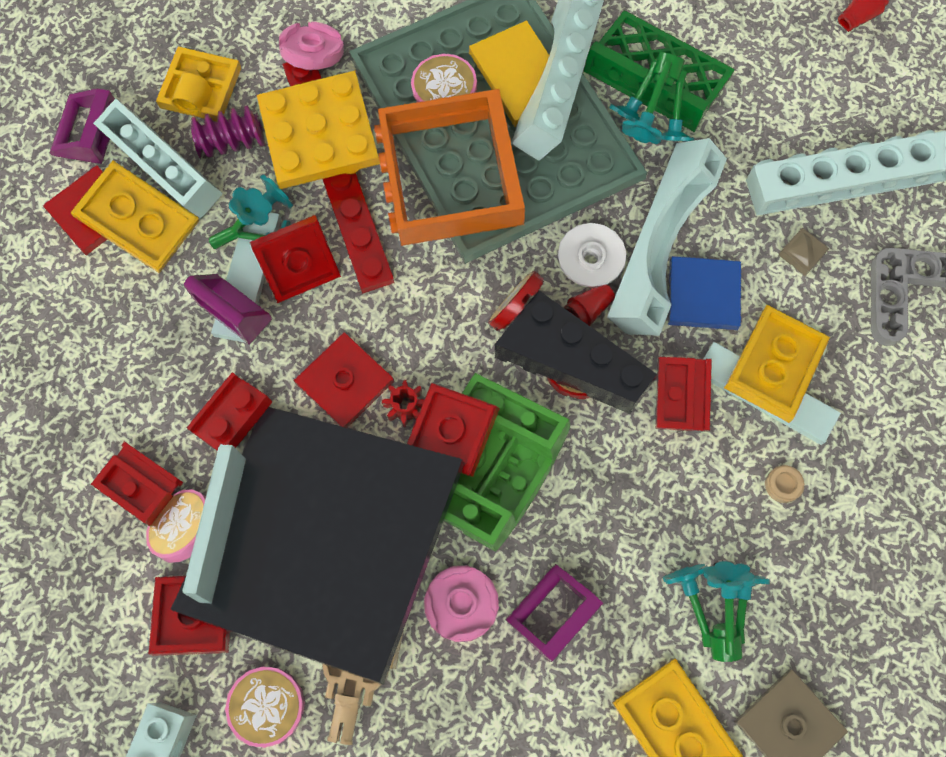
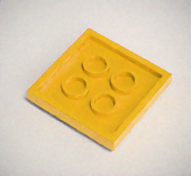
[257,70,380,189]

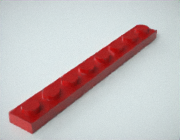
[282,62,395,294]

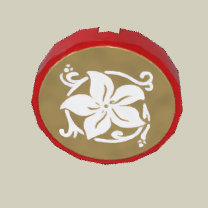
[488,270,544,331]

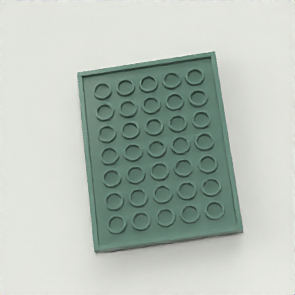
[349,0,647,264]

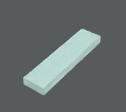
[211,212,281,343]
[703,342,841,445]
[182,444,246,604]

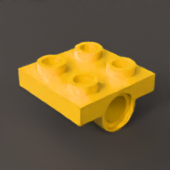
[156,46,242,122]

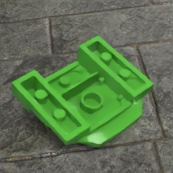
[444,373,570,552]

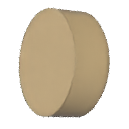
[765,465,805,503]

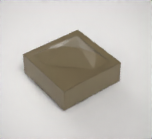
[779,228,829,276]

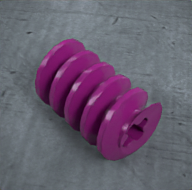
[191,105,265,160]

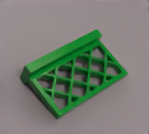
[583,10,735,133]

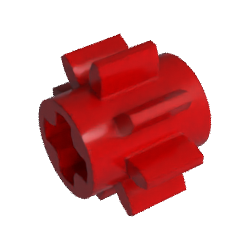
[382,380,424,427]

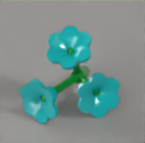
[209,174,293,249]

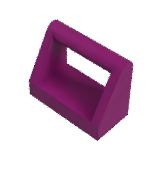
[49,89,115,164]
[184,274,272,345]
[505,564,603,662]

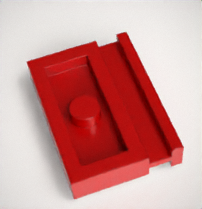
[655,357,712,432]
[186,372,273,451]
[91,441,183,526]

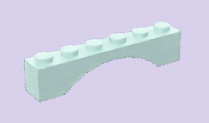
[511,0,604,161]
[607,138,727,336]

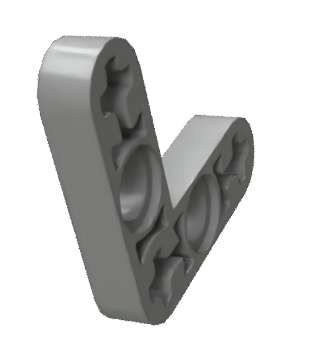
[871,248,946,346]

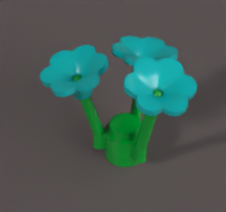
[609,52,694,144]
[662,561,770,662]

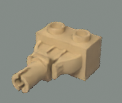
[322,630,404,745]

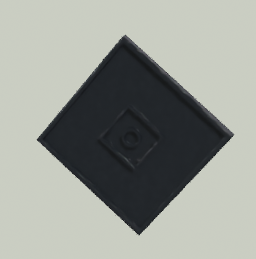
[170,407,464,685]

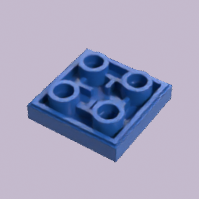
[668,256,741,330]

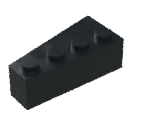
[495,291,657,414]

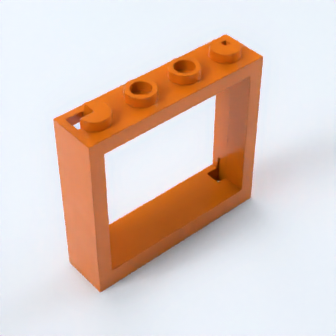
[374,89,525,246]

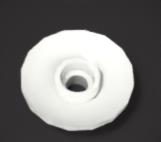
[558,223,627,288]

